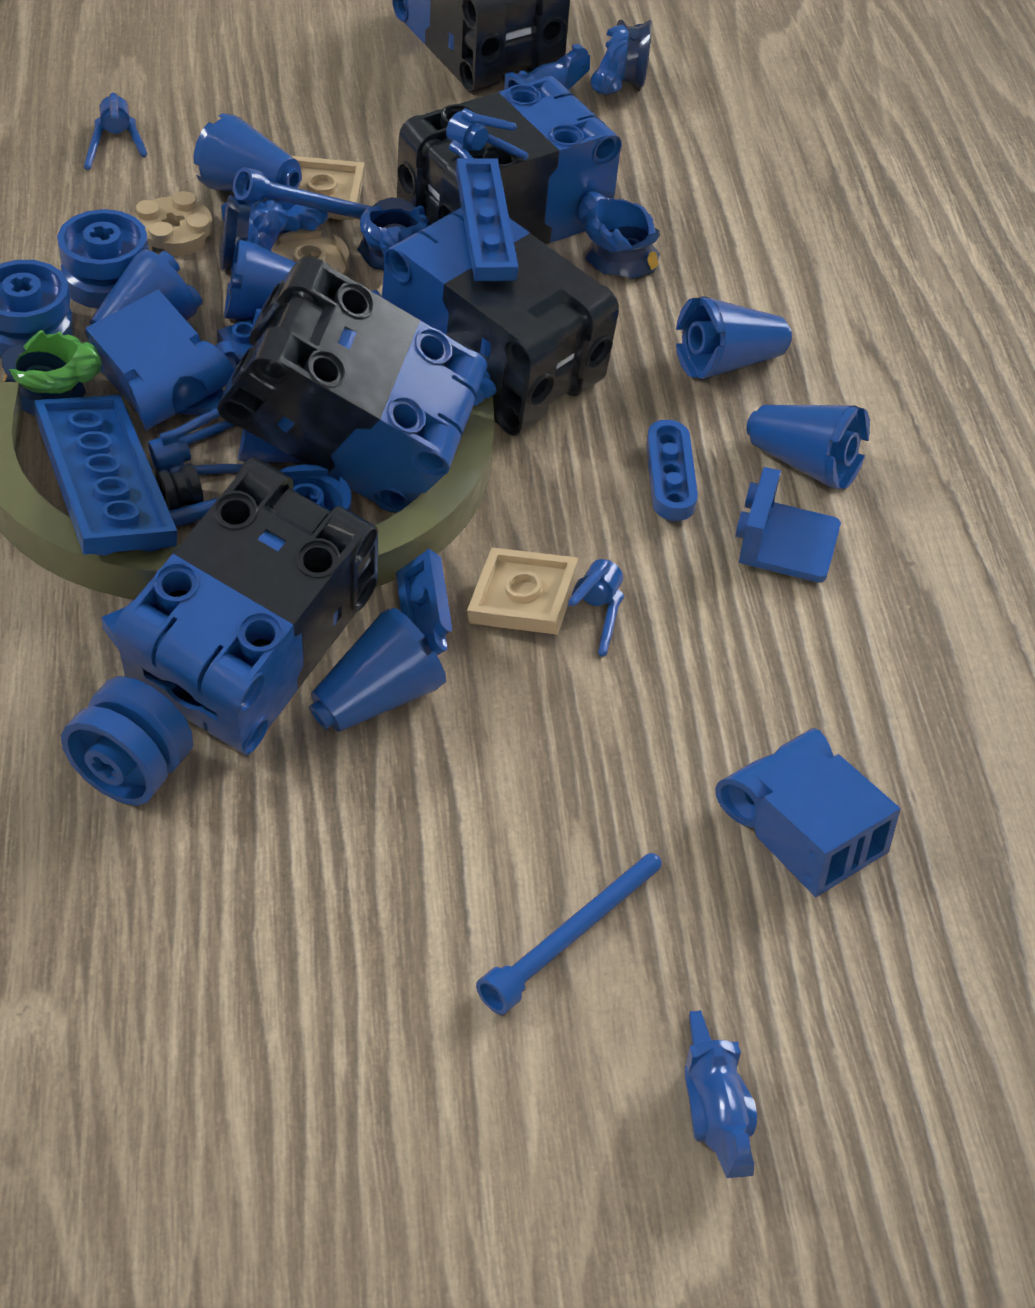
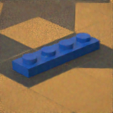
[456,158,519,281]

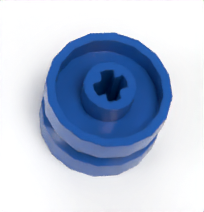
[57,209,149,308]
[0,260,74,358]
[61,676,193,806]

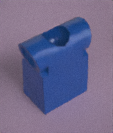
[86,289,235,431]
[715,728,901,898]

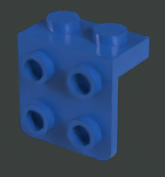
[735,467,841,582]

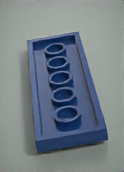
[34,395,177,555]

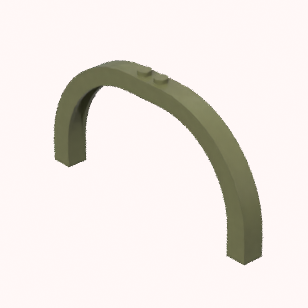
[0,382,494,599]

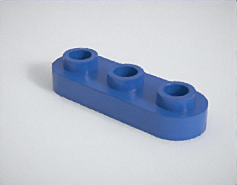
[646,420,698,521]

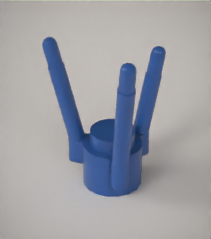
[84,93,147,170]
[446,108,529,160]
[148,408,244,475]
[567,559,624,657]

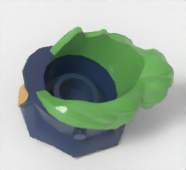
[1,330,102,416]

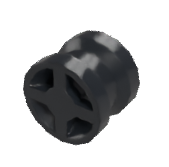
[155,463,204,511]

